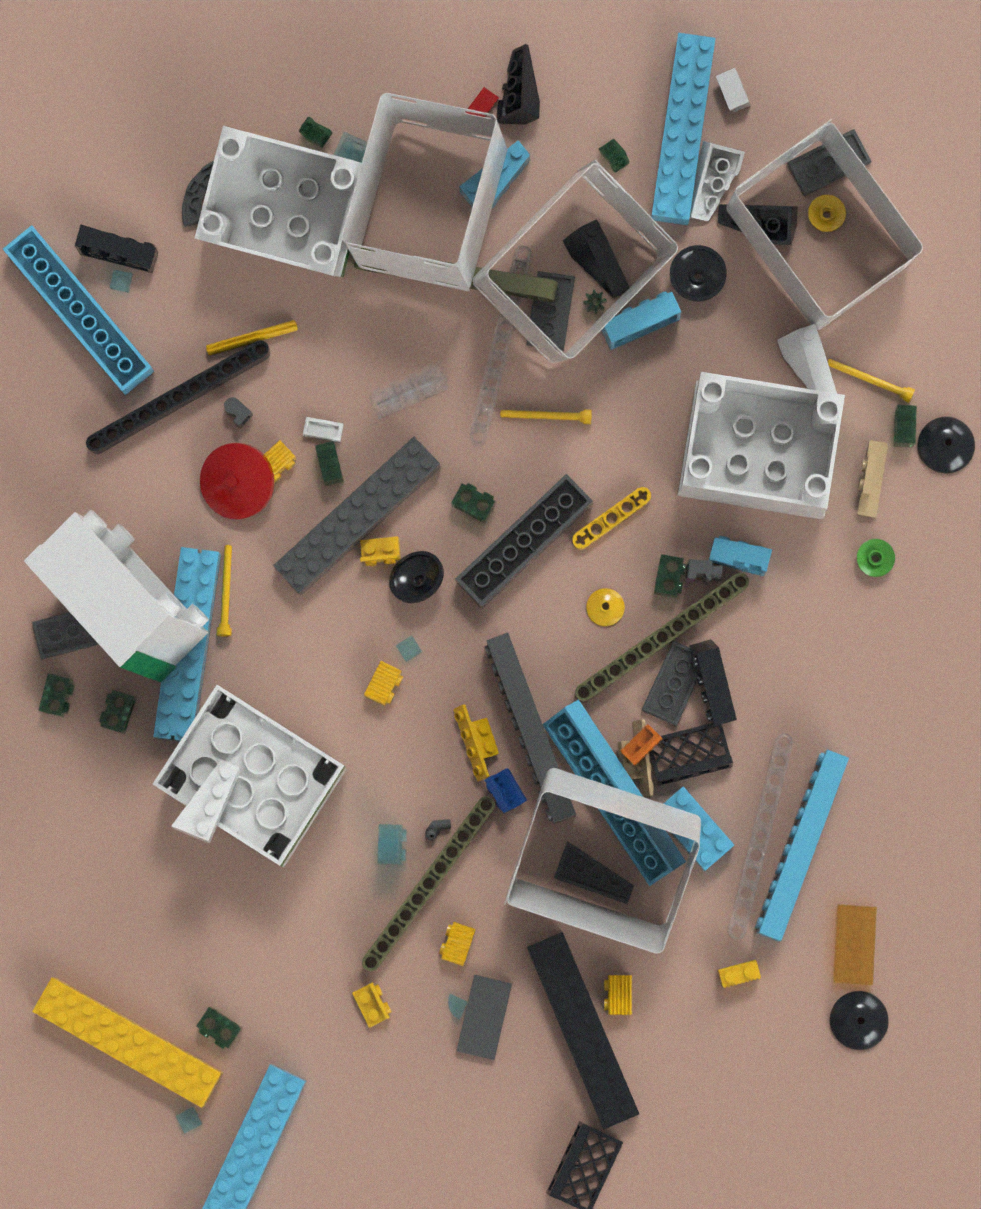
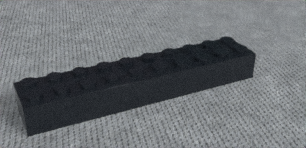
[527,932,639,1130]

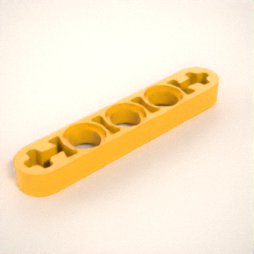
[572,487,651,550]

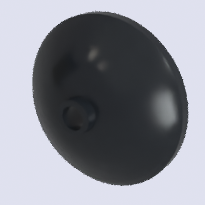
[670,245,727,302]
[917,417,975,474]
[389,551,444,603]
[830,991,889,1050]

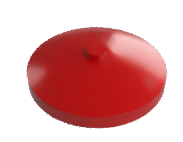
[200,443,274,519]

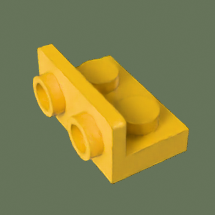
[360,536,401,566]
[352,982,392,1028]

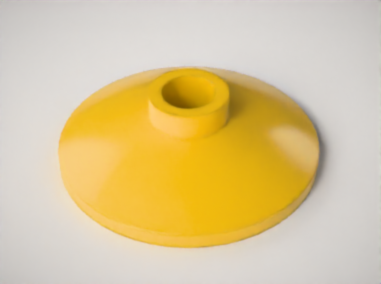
[808,195,846,232]
[586,588,625,627]

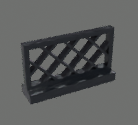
[649,723,733,786]
[546,1121,623,1209]

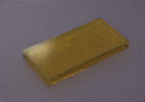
[833,904,877,985]

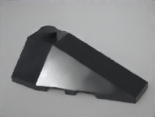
[497,44,540,125]
[718,204,798,245]
[563,219,630,299]

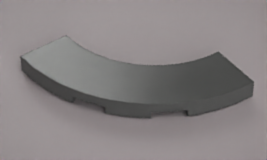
[182,161,214,228]

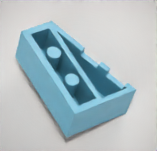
[708,536,772,577]

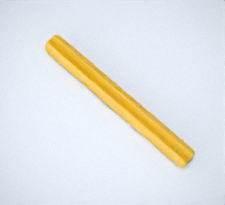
[206,320,298,355]

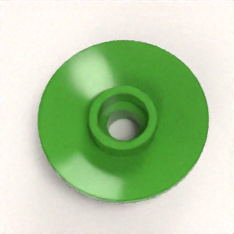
[857,539,895,577]

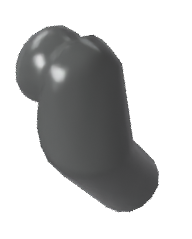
[425,819,451,840]

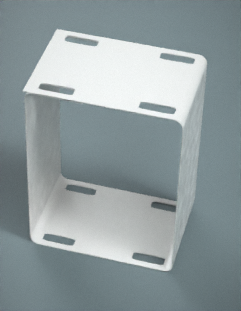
[342,93,507,292]
[726,119,923,330]
[473,160,678,363]
[505,768,701,954]

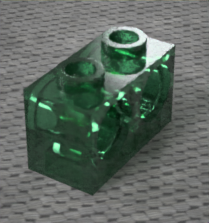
[894,405,917,447]
[315,441,344,486]
[451,483,496,524]
[654,554,687,598]
[38,674,75,718]
[99,690,137,735]
[196,1007,243,1049]

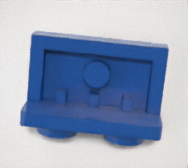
[484,768,527,813]

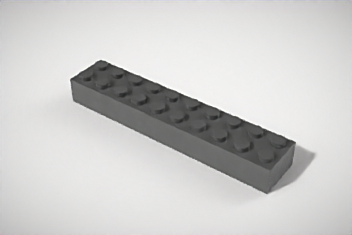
[273,436,441,596]
[484,632,576,824]

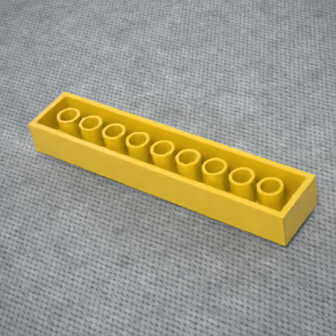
[32,977,223,1108]

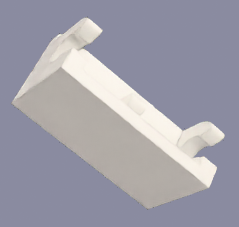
[716,68,751,112]

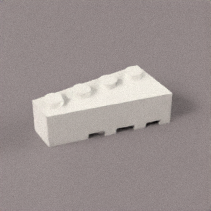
[172,760,240,844]

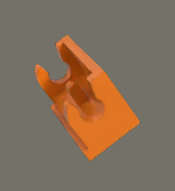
[620,724,663,766]

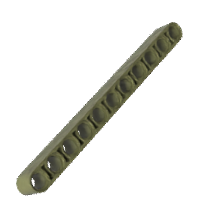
[354,248,558,302]
[575,573,749,703]
[362,796,495,971]

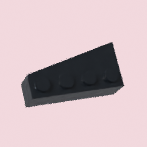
[75,224,158,273]
[689,639,737,726]
[554,841,634,904]

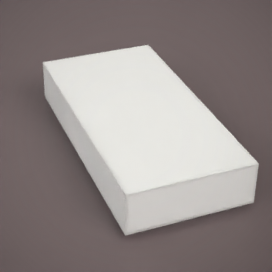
[303,417,344,443]

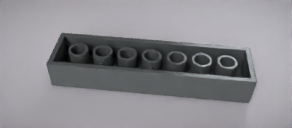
[455,474,593,609]

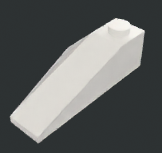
[690,141,745,221]
[777,324,837,394]

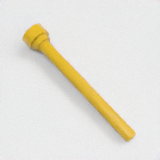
[827,359,915,403]
[500,409,592,425]
[216,545,232,637]

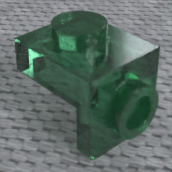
[299,116,333,148]
[599,139,630,173]

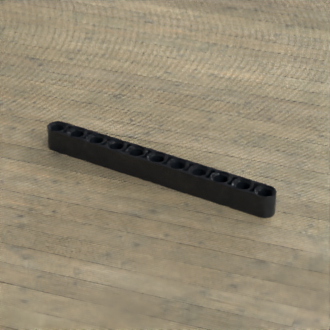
[86,340,271,454]

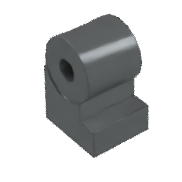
[224,397,253,429]

